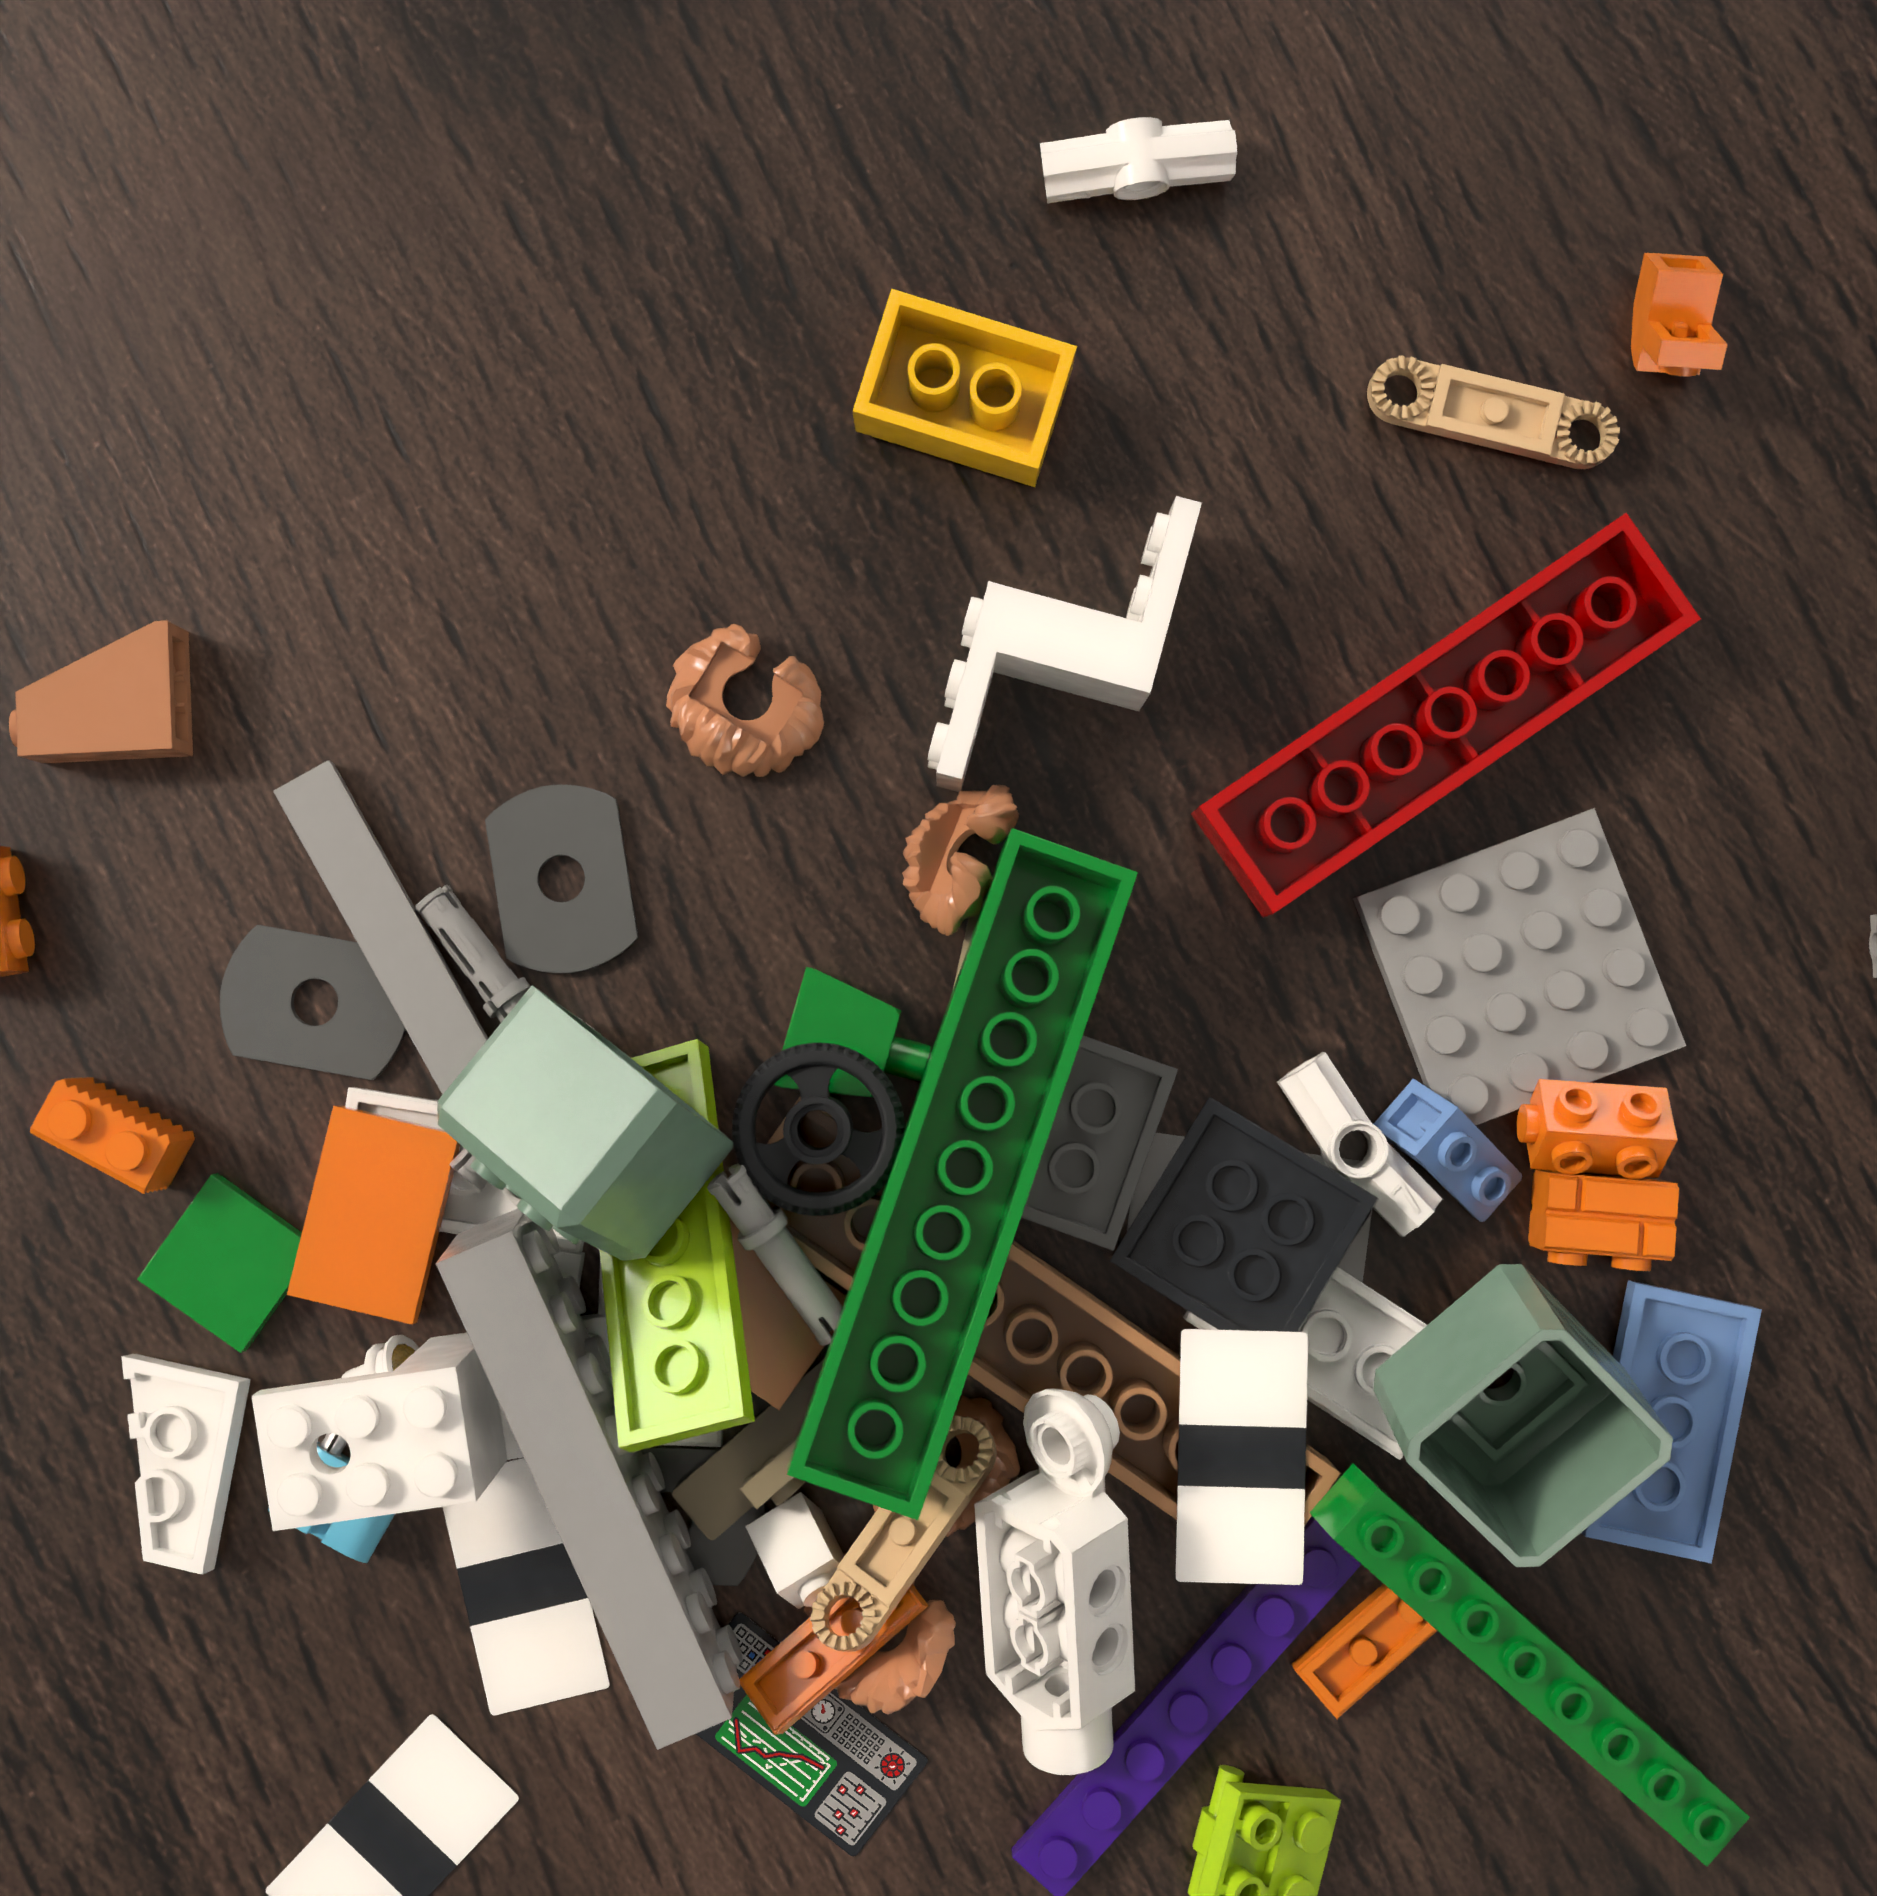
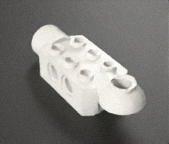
[974,1388,1135,1775]

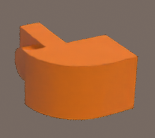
[1631,253,1727,377]

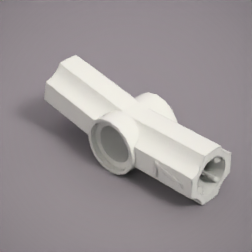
[1040,117,1237,203]
[1277,1052,1442,1237]

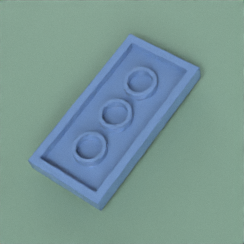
[1581,1280,1762,1564]

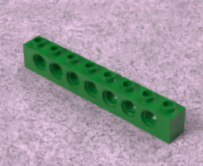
[1309,1463,1750,1867]

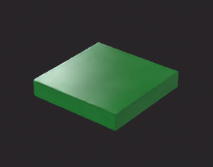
[137,1173,302,1353]

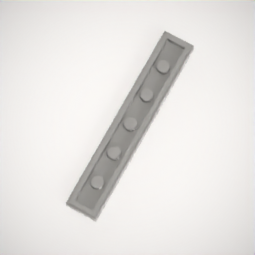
[273,760,488,1095]

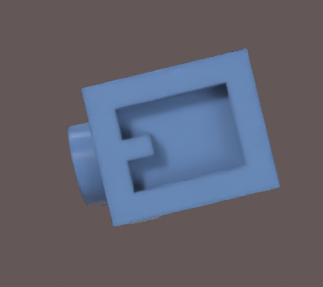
[1373,1078,1522,1222]

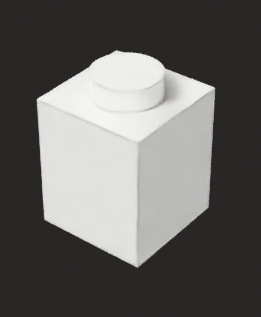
[745,1492,844,1609]

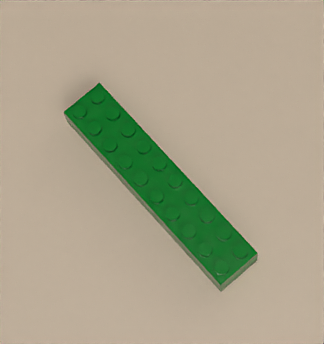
[787,828,1138,1520]

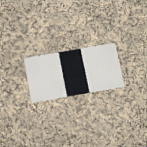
[1176,1329,1308,1585]
[443,1458,610,1715]
[266,1714,519,1896]

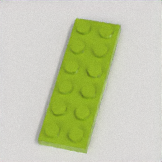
[599,1039,755,1452]

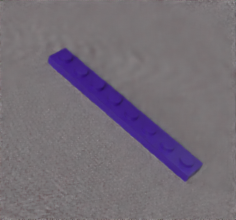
[1011,1516,1362,1896]

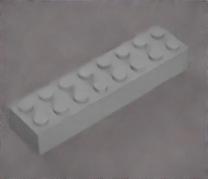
[436,1209,743,1750]

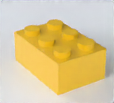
[853,289,1077,487]

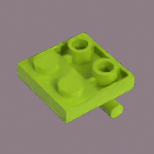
[1187,1765,1341,1896]

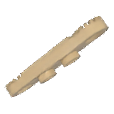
[1367,356,1620,469]
[810,1416,997,1652]

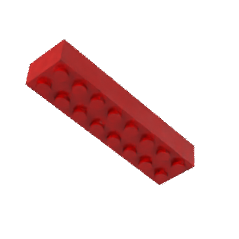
[1191,513,1701,917]

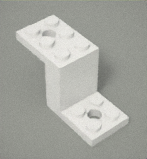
[927,496,1202,792]
[252,1313,613,1531]

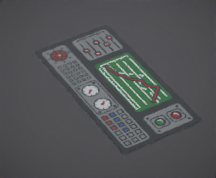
[696,1612,928,1857]

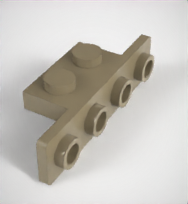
[672,1358,825,1540]

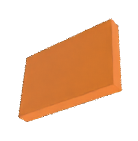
[287,1105,460,1325]

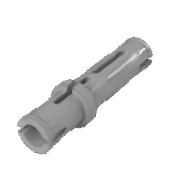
[415,885,531,1022]
[707,1163,843,1346]

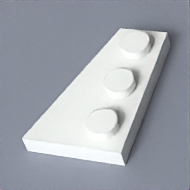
[121,1354,251,1574]

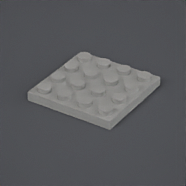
[1353,808,1686,1125]

